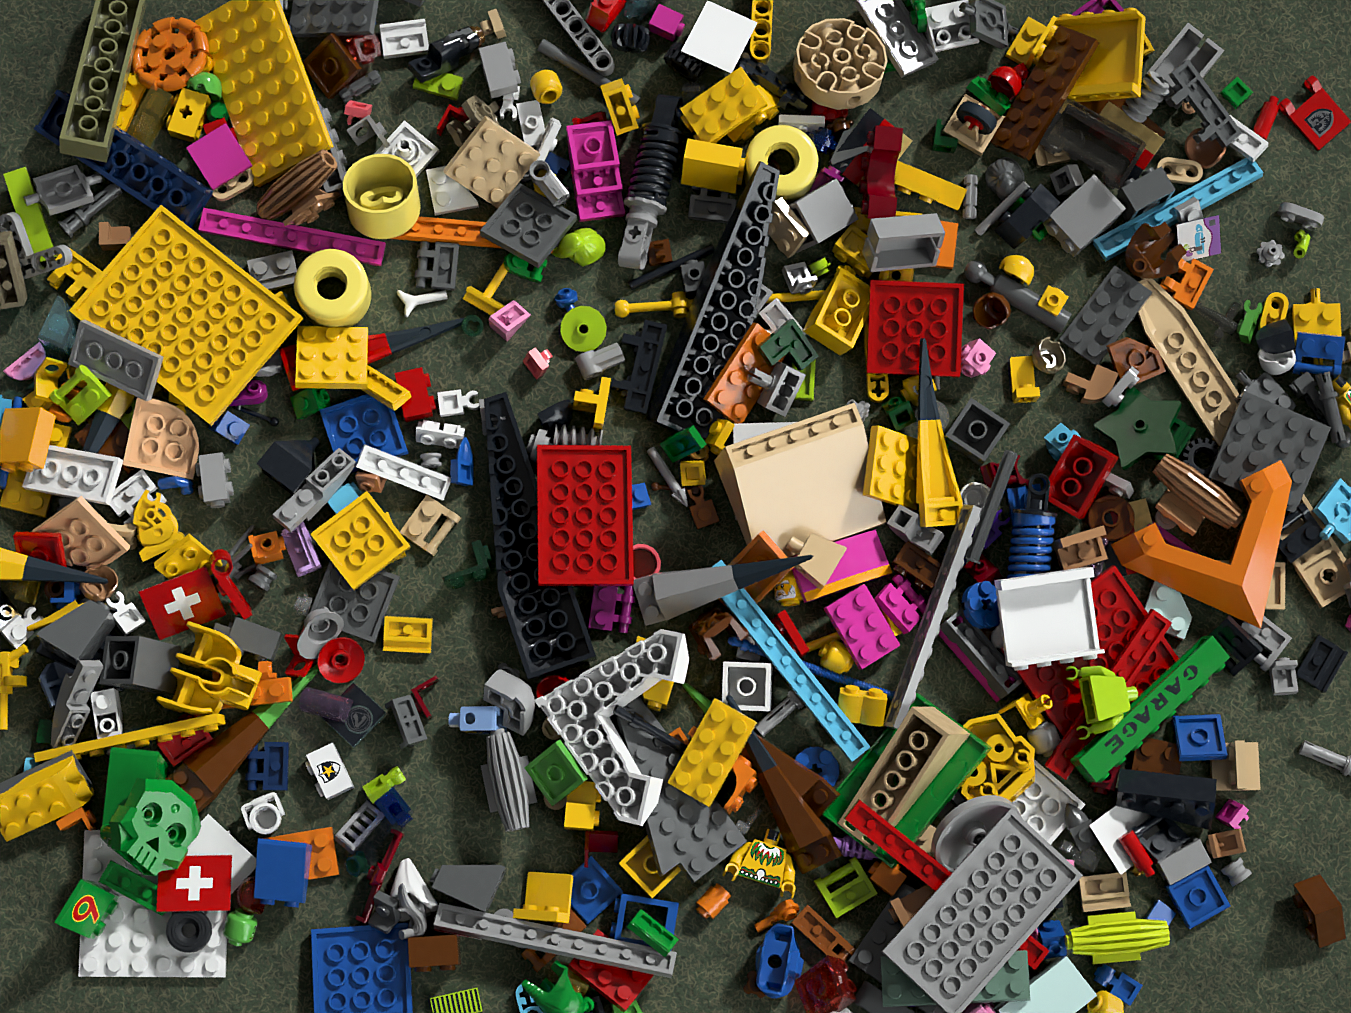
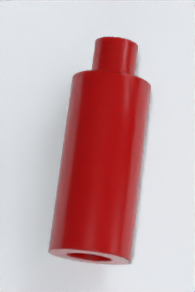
[1252,96,1279,140]
[1118,830,1155,878]

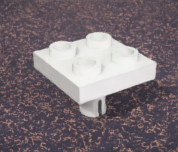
[374,120,440,178]

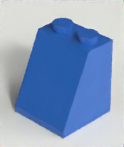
[254,838,312,908]

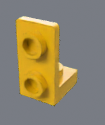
[1009,356,1040,403]

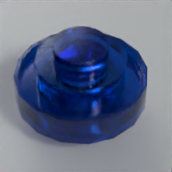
[806,127,838,154]

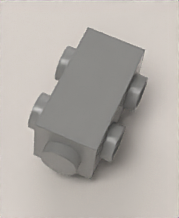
[195,452,234,508]

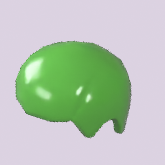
[186,72,222,101]

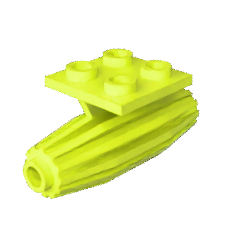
[1065,911,1170,964]

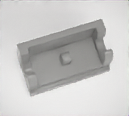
[1156,836,1212,885]

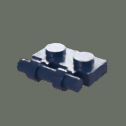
[245,742,290,791]

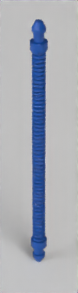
[727,637,895,702]

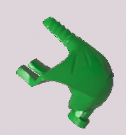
[521,960,594,1013]

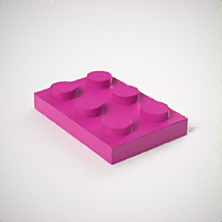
[824,584,900,670]

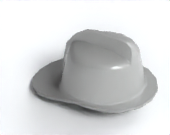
[297,606,344,659]

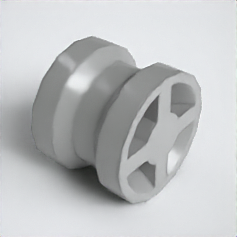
[1221,857,1252,887]

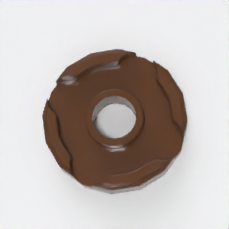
[1088,495,1135,542]

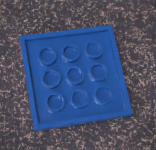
[311,923,413,1013]

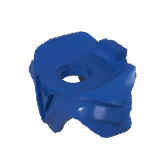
[756,924,804,999]

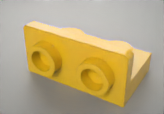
[832,224,873,279]

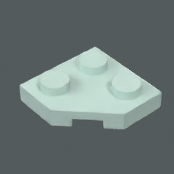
[1144,581,1192,640]

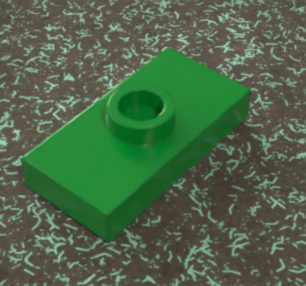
[627,909,679,957]

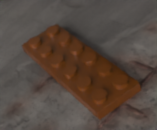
[990,25,1099,161]

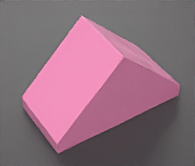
[488,300,531,341]

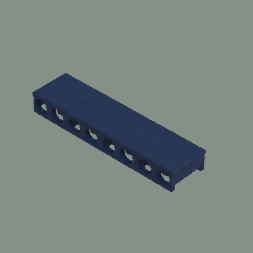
[33,90,214,228]

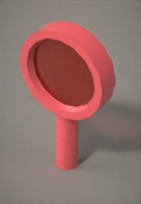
[633,544,661,579]

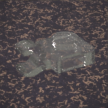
[1058,840,1103,873]

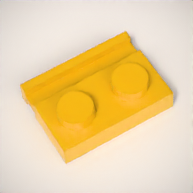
[383,616,433,653]

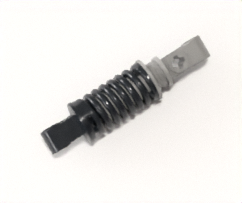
[618,94,684,270]

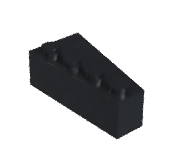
[1116,769,1217,830]

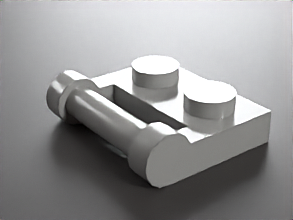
[1240,616,1292,672]

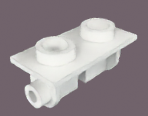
[416,420,465,449]

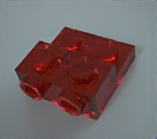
[795,955,856,1013]

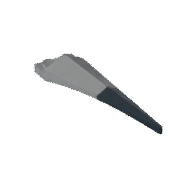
[633,555,813,626]

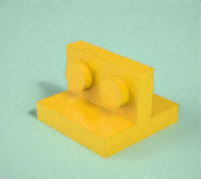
[572,377,611,432]

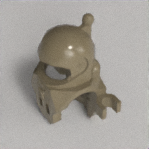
[446,95,500,148]

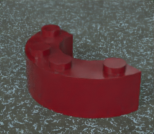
[859,125,903,219]

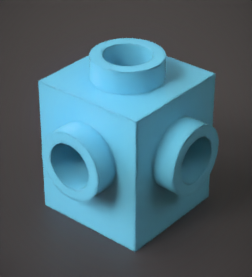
[1044,423,1081,461]

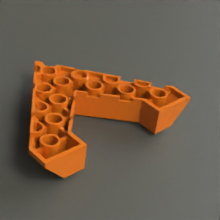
[1111,460,1292,629]

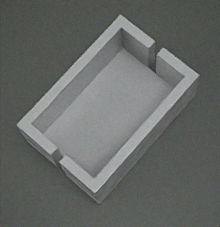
[1142,23,1224,110]
[862,213,945,272]

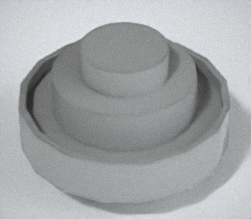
[526,429,553,463]

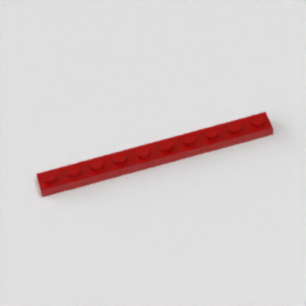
[844,799,1049,970]

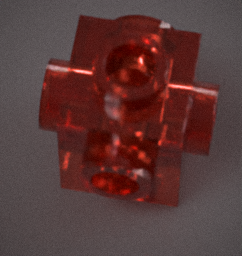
[346,33,381,65]

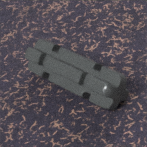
[339,70,382,103]

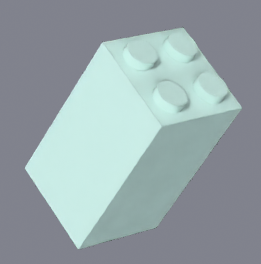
[993,956,1097,1013]

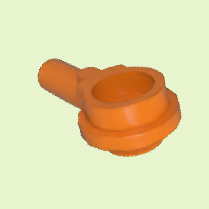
[754,899,800,933]

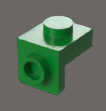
[290,388,331,419]

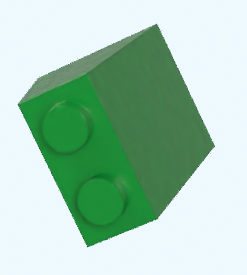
[101,747,169,847]

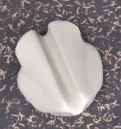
[390,858,439,922]

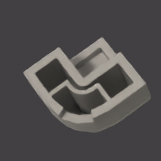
[483,669,535,736]

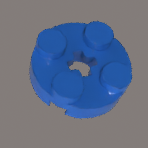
[962,581,1000,629]
[795,747,839,787]

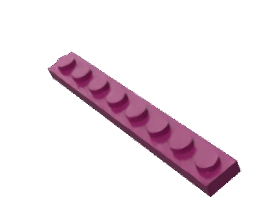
[198,208,386,266]

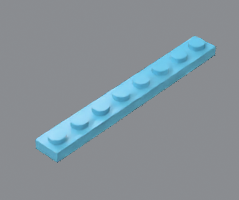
[1093,158,1263,262]

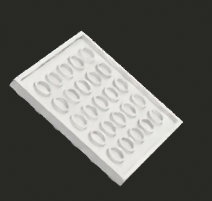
[78,830,231,977]

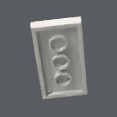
[22,445,123,505]

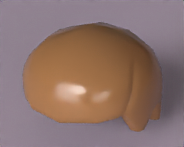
[79,565,118,602]

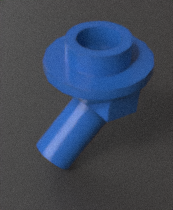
[555,288,578,312]

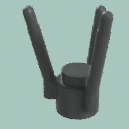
[221,525,266,580]

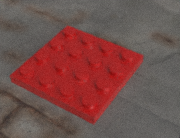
[866,280,964,378]

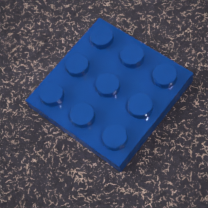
[320,394,409,473]

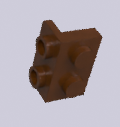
[891,541,941,591]

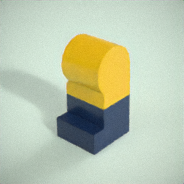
[533,152,571,198]

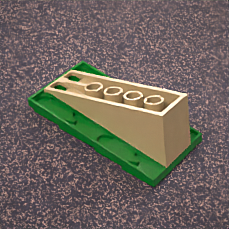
[823,693,992,868]

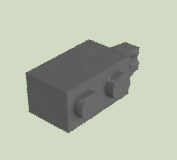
[213,617,283,662]

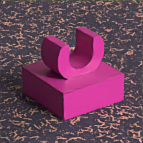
[1215,799,1249,829]

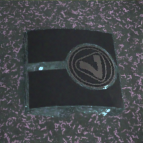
[320,682,387,748]

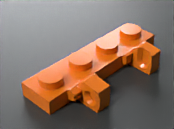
[209,661,293,709]

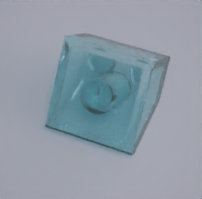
[37,296,78,358]

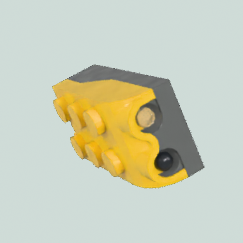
[0,750,94,842]

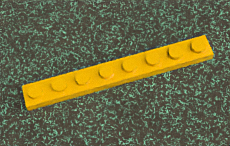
[34,713,226,763]

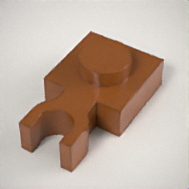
[687,485,719,529]

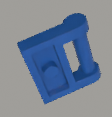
[1292,331,1345,378]

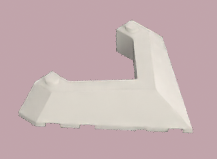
[535,629,689,826]

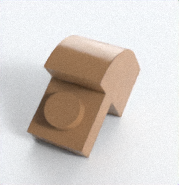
[1062,365,1118,404]

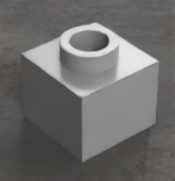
[1050,164,1084,196]

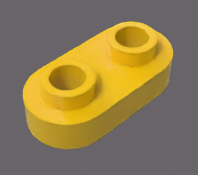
[1258,292,1289,330]

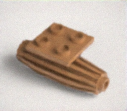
[257,149,341,226]
[1152,453,1244,536]

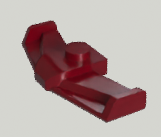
[355,829,404,923]

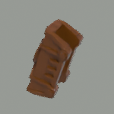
[688,607,749,661]

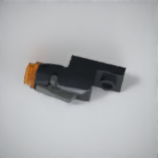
[408,26,485,83]

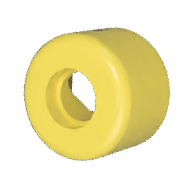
[744,125,818,205]
[343,154,421,239]
[294,249,371,327]

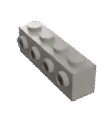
[317,101,347,198]

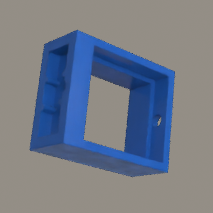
[610,894,679,951]

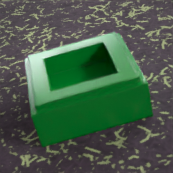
[1220,76,1253,109]

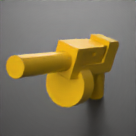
[0,644,29,730]

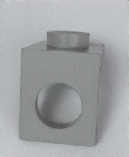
[347,115,390,148]

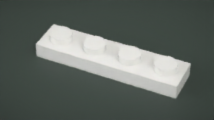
[355,444,451,500]

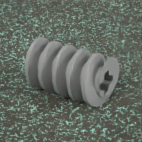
[1122,70,1170,123]
[553,424,603,445]

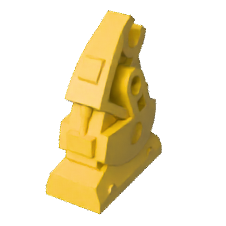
[133,490,185,562]

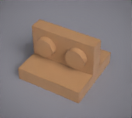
[1049,525,1108,570]

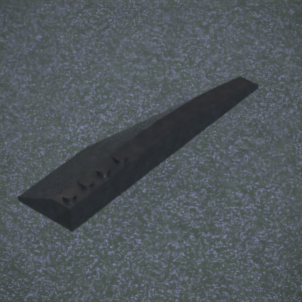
[645,161,780,441]

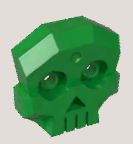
[100,778,201,876]

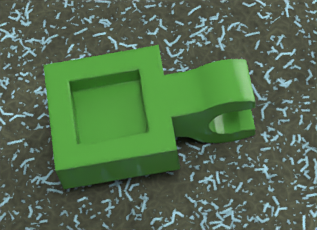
[1237,300,1263,344]

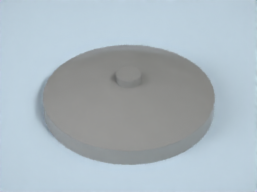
[931,795,1022,873]

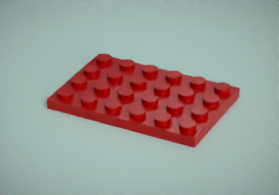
[536,445,634,586]

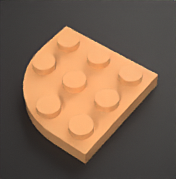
[123,397,199,480]
[32,496,130,569]

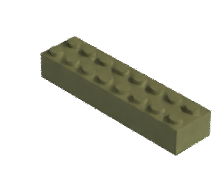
[59,0,146,163]

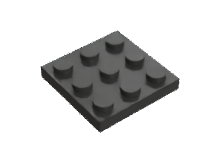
[480,183,577,268]
[310,560,400,644]

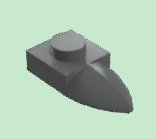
[1064,803,1099,852]

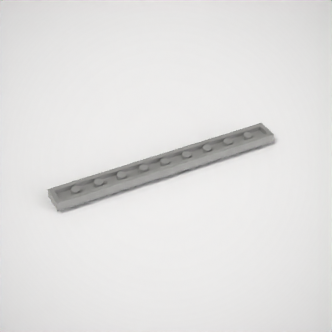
[883,505,981,730]
[434,903,677,978]

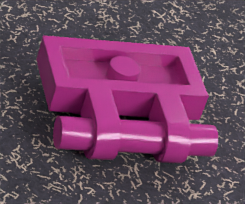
[874,573,927,635]

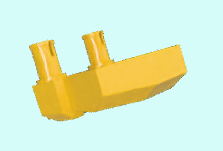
[959,713,1035,802]

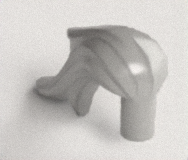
[397,883,427,940]

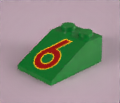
[54,879,119,939]

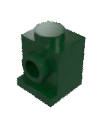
[882,395,917,431]

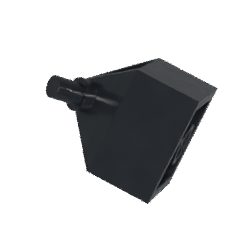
[257,437,320,495]

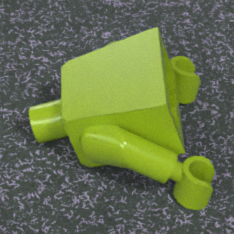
[1066,666,1138,740]

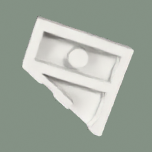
[426,166,479,216]

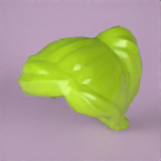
[552,228,606,267]

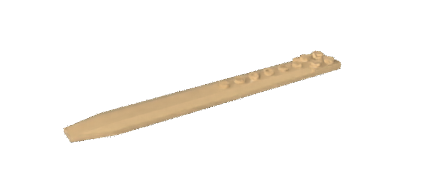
[1138,279,1351,609]

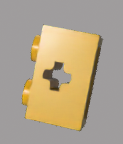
[166,88,212,143]

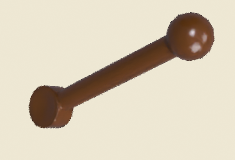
[651,482,700,495]

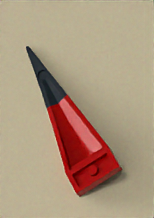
[279,318,467,391]

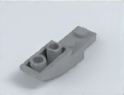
[273,448,356,533]
[51,660,104,748]

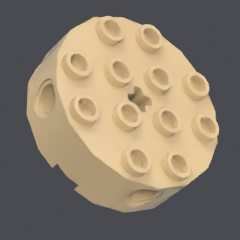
[792,18,887,110]

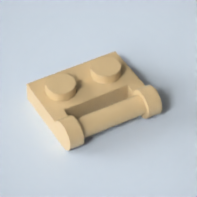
[400,495,461,557]

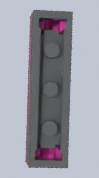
[938,608,1022,703]

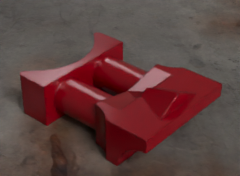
[979,455,1027,488]

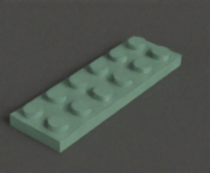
[881,950,1030,1007]

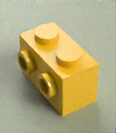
[600,78,640,135]

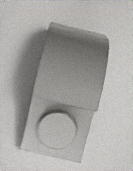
[887,505,944,555]

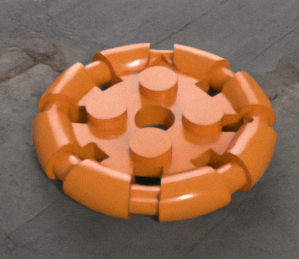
[131,17,209,92]

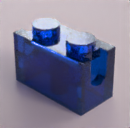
[374,787,415,828]

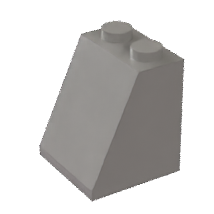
[1043,174,1126,257]
[788,178,858,254]

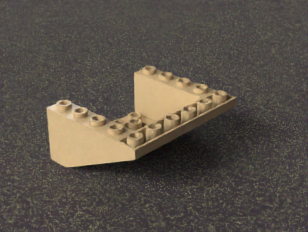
[714,403,886,558]

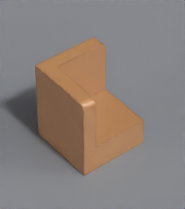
[99,222,131,251]

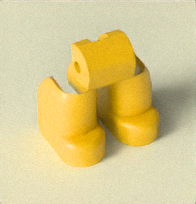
[156,621,262,716]

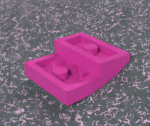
[186,123,253,190]

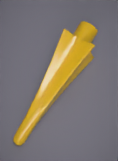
[27,600,84,631]

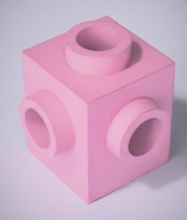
[961,338,996,378]

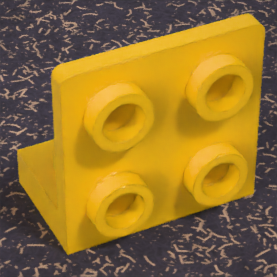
[1005,16,1058,70]
[513,872,573,923]

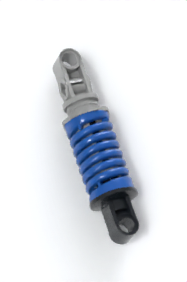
[1007,474,1058,579]

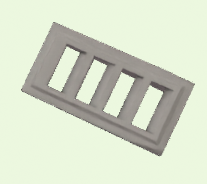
[335,800,385,855]

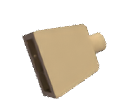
[786,534,847,590]

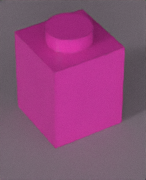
[649,4,685,42]

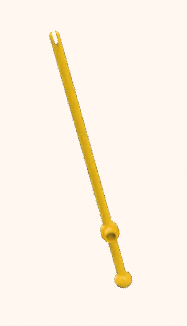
[614,290,825,318]

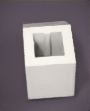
[90,688,123,739]

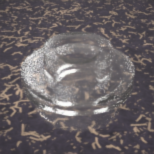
[293,593,312,616]

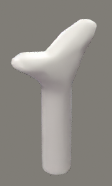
[397,290,448,318]

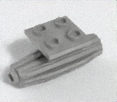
[481,728,537,832]

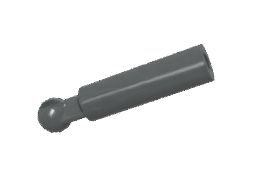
[964,261,1072,333]

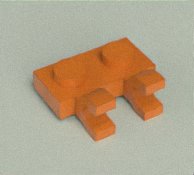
[1160,258,1214,310]

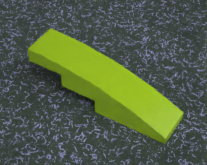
[3,166,57,262]

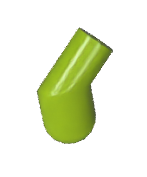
[1294,229,1310,258]

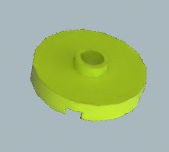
[560,306,607,352]

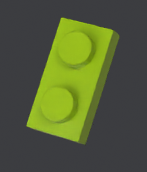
[413,73,464,101]

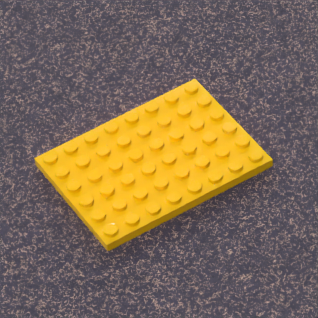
[69,205,303,426]

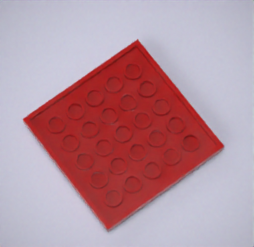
[1000,565,1179,739]

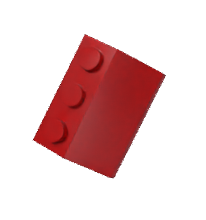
[1048,434,1119,519]

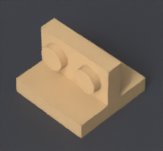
[1210,740,1260,791]

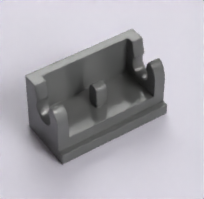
[385,694,427,750]

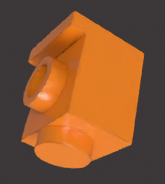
[248,531,286,566]

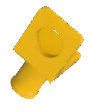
[998,693,1052,730]

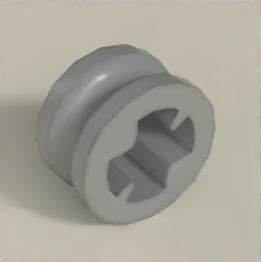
[420,453,442,468]

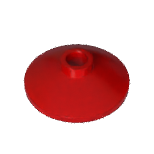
[317,637,365,683]

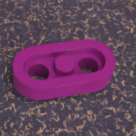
[229,380,268,406]

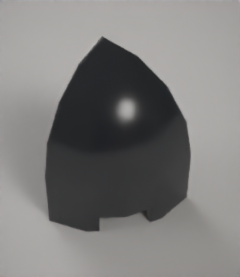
[1255,319,1296,354]
[537,399,573,437]

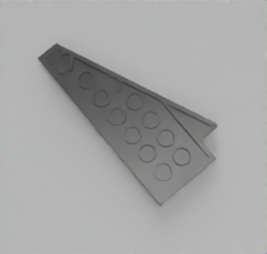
[615,696,747,884]

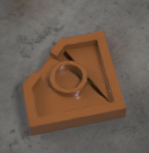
[1106,337,1166,388]

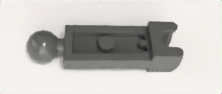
[1289,372,1351,448]

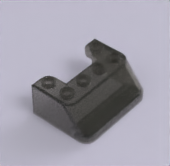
[1039,99,1146,190]

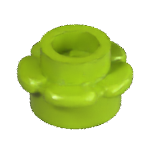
[809,257,831,277]

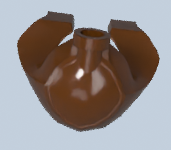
[1125,222,1187,279]

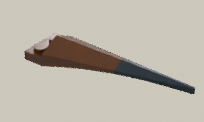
[726,695,842,874]

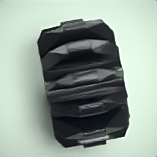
[611,23,650,53]

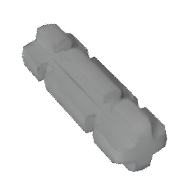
[963,174,978,220]

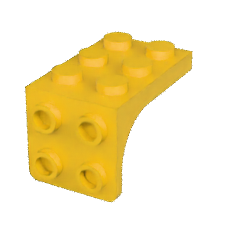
[680,67,768,144]

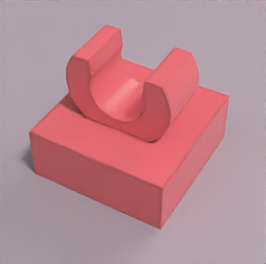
[344,101,372,125]
[523,347,553,379]

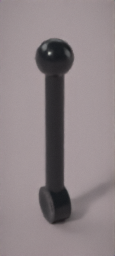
[232,405,279,426]

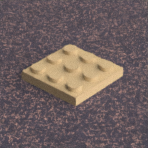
[443,116,540,208]

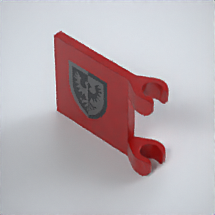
[1278,75,1351,151]

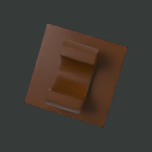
[647,239,673,266]

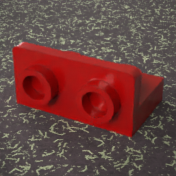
[770,610,809,658]
[156,713,213,767]

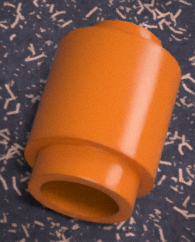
[696,883,731,919]

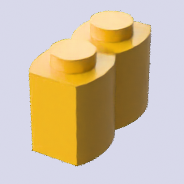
[837,685,887,726]

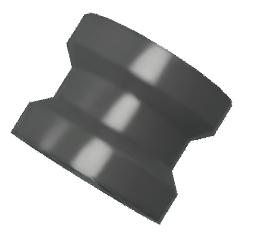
[248,564,278,592]

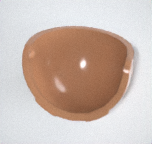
[1185,128,1226,169]

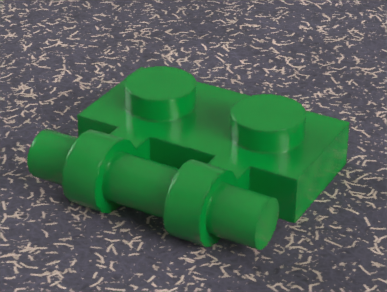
[904,0,927,33]

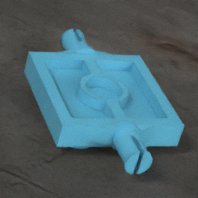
[1313,478,1351,544]

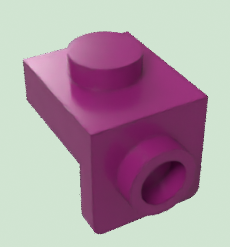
[809,166,844,193]

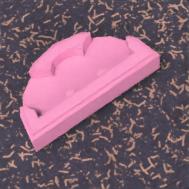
[3,342,46,381]

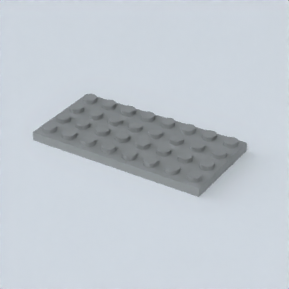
[881,808,1083,1013]

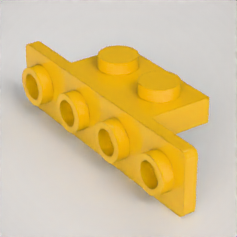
[895,161,967,210]

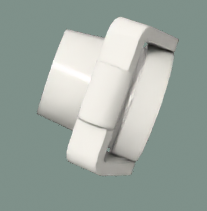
[241,792,285,834]

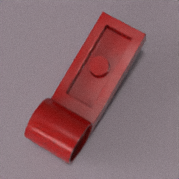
[210,549,252,620]

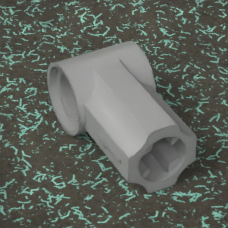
[529,160,570,207]
[575,343,625,380]

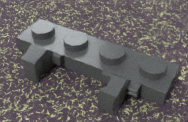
[1165,59,1242,148]

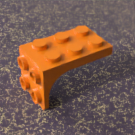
[688,726,758,814]

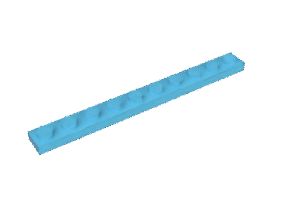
[713,560,870,762]

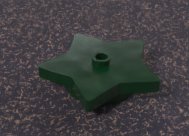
[1094,387,1182,470]

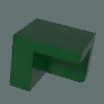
[931,119,958,154]

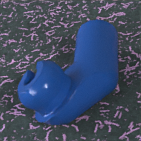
[158,476,194,495]

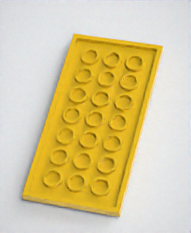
[195,0,333,187]

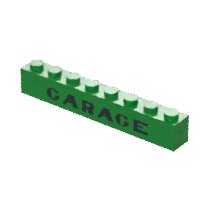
[1070,635,1230,783]

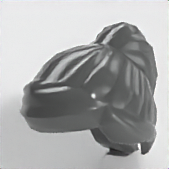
[985,157,1025,205]

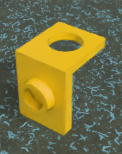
[34,357,68,403]

